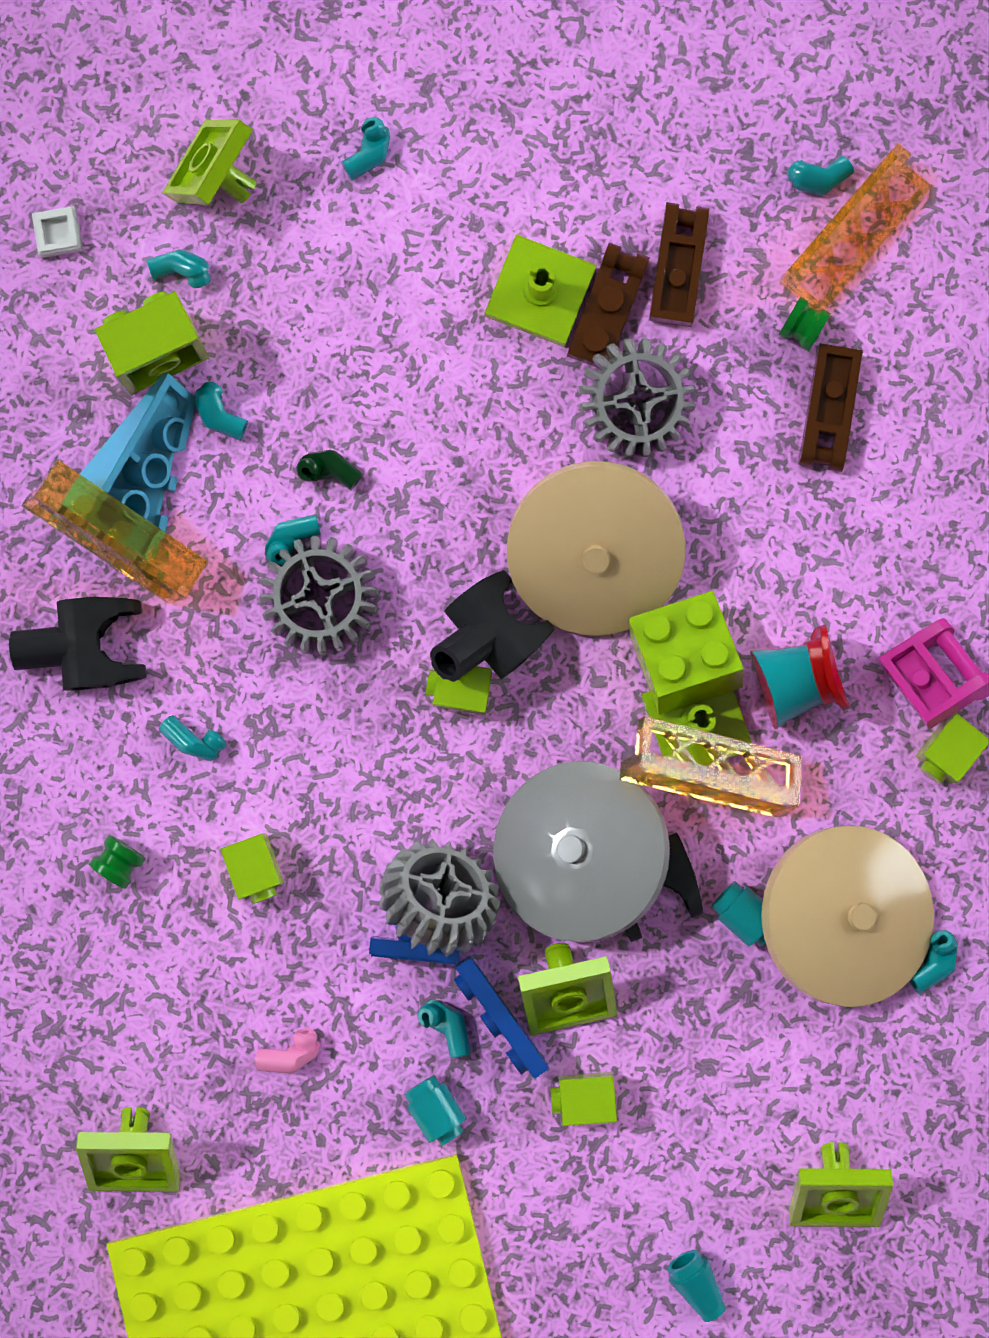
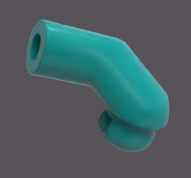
[341,117,390,181]
[787,156,854,196]
[147,249,211,288]
[194,382,248,441]
[265,514,321,566]
[159,715,227,761]
[909,930,958,994]
[417,1000,471,1058]

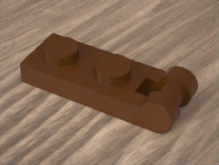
[649,202,709,327]
[567,242,650,369]
[798,343,863,472]

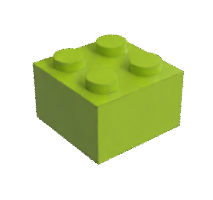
[94,291,210,395]
[629,590,744,715]

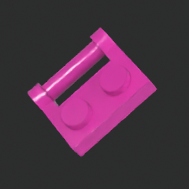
[878,619,989,730]

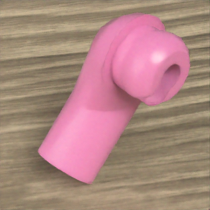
[255,1028,320,1073]

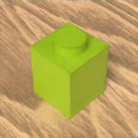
[426,666,492,715]
[915,713,989,784]
[220,833,284,904]
[550,1072,617,1126]

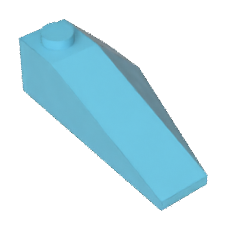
[53,373,195,568]

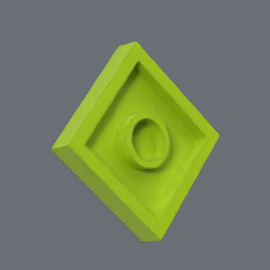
[162,119,256,205]
[484,234,597,348]
[641,691,754,778]
[518,943,618,1036]
[76,1107,180,1192]
[789,1142,893,1227]

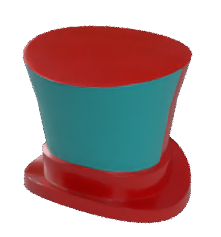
[750,625,850,730]

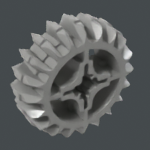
[577,338,696,457]
[259,536,379,655]
[379,838,501,957]

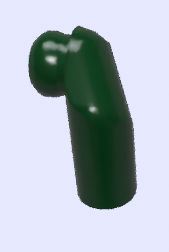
[296,450,364,491]

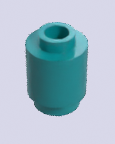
[711,881,765,947]
[404,1075,467,1146]

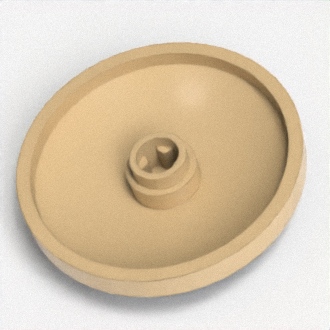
[507,461,685,636]
[761,826,934,1007]

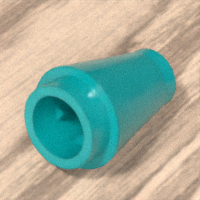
[667,1250,726,1322]

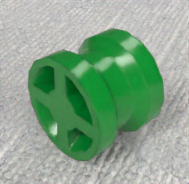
[778,296,831,352]
[89,835,146,889]

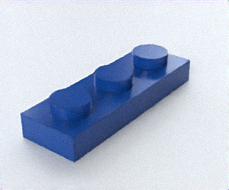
[454,955,549,1079]

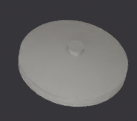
[493,761,670,942]

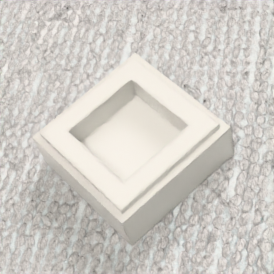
[32,206,83,258]

